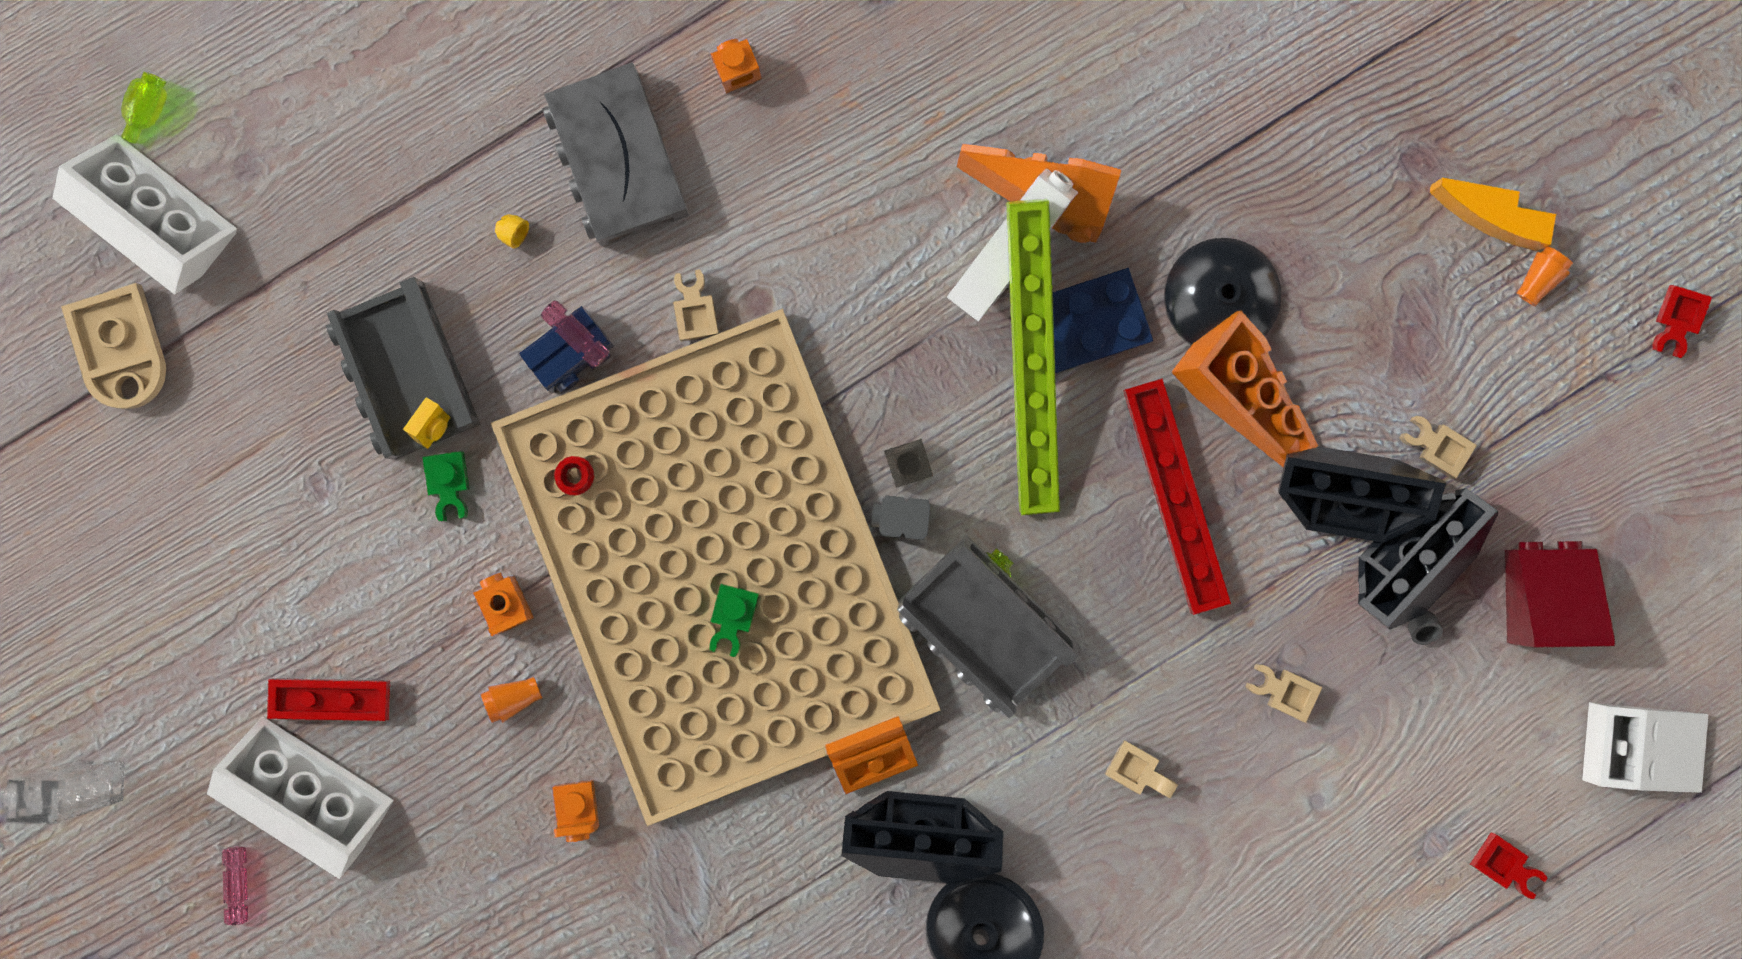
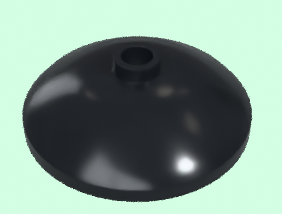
[1164,238,1281,345]
[925,874,1044,959]

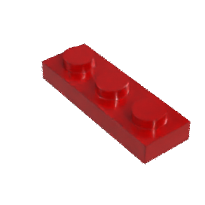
[267,678,390,721]

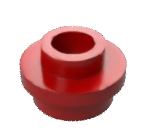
[554,456,595,496]

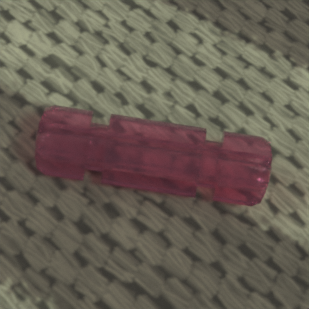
[541,300,609,367]
[222,846,248,925]

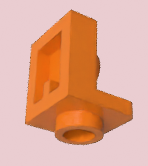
[552,780,599,842]

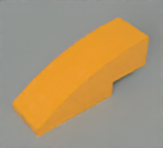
[1430,177,1556,251]

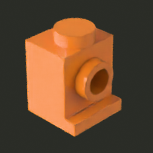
[711,39,762,94]
[473,572,534,636]

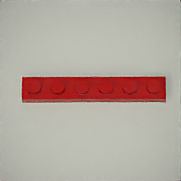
[1123,378,1231,615]

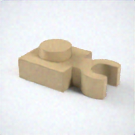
[673,269,719,342]
[1399,416,1477,479]
[1245,664,1322,723]

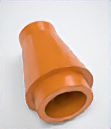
[1516,246,1573,307]
[480,677,542,723]

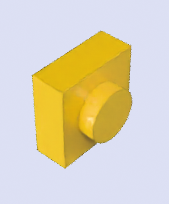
[403,397,451,449]

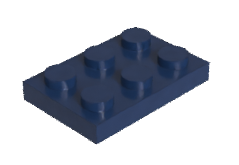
[1052,267,1153,374]

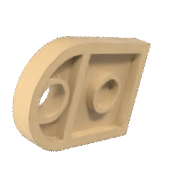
[61,283,166,409]

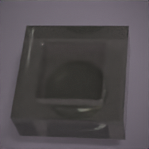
[884,439,933,488]

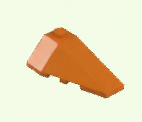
[956,144,1121,243]
[1171,311,1318,468]

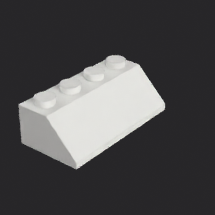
[52,134,237,295]
[207,716,394,879]

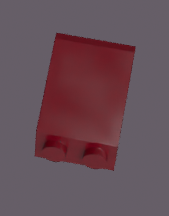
[1505,541,1615,648]

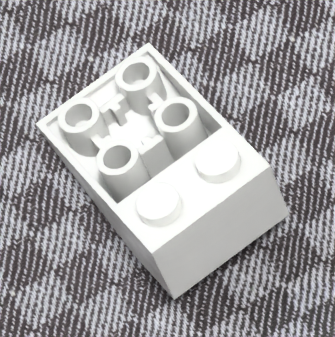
[1582,702,1708,793]

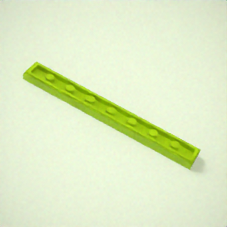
[1006,199,1060,516]

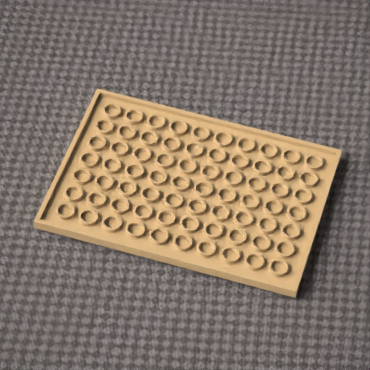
[491,309,941,826]

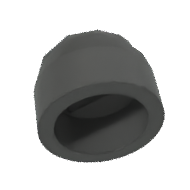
[1408,611,1443,645]

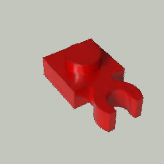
[1652,285,1712,358]
[1469,832,1548,899]

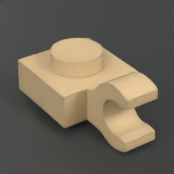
[1105,740,1178,799]

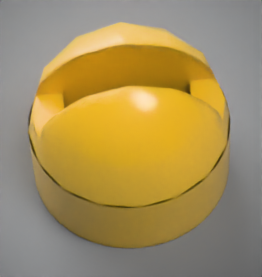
[495,214,529,249]

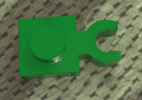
[422,451,470,522]
[709,583,760,657]

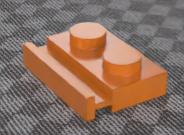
[825,716,919,794]

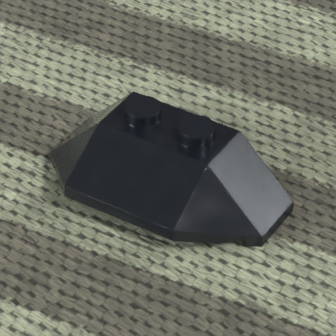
[1278,447,1446,543]
[1358,488,1499,630]
[841,791,1004,884]

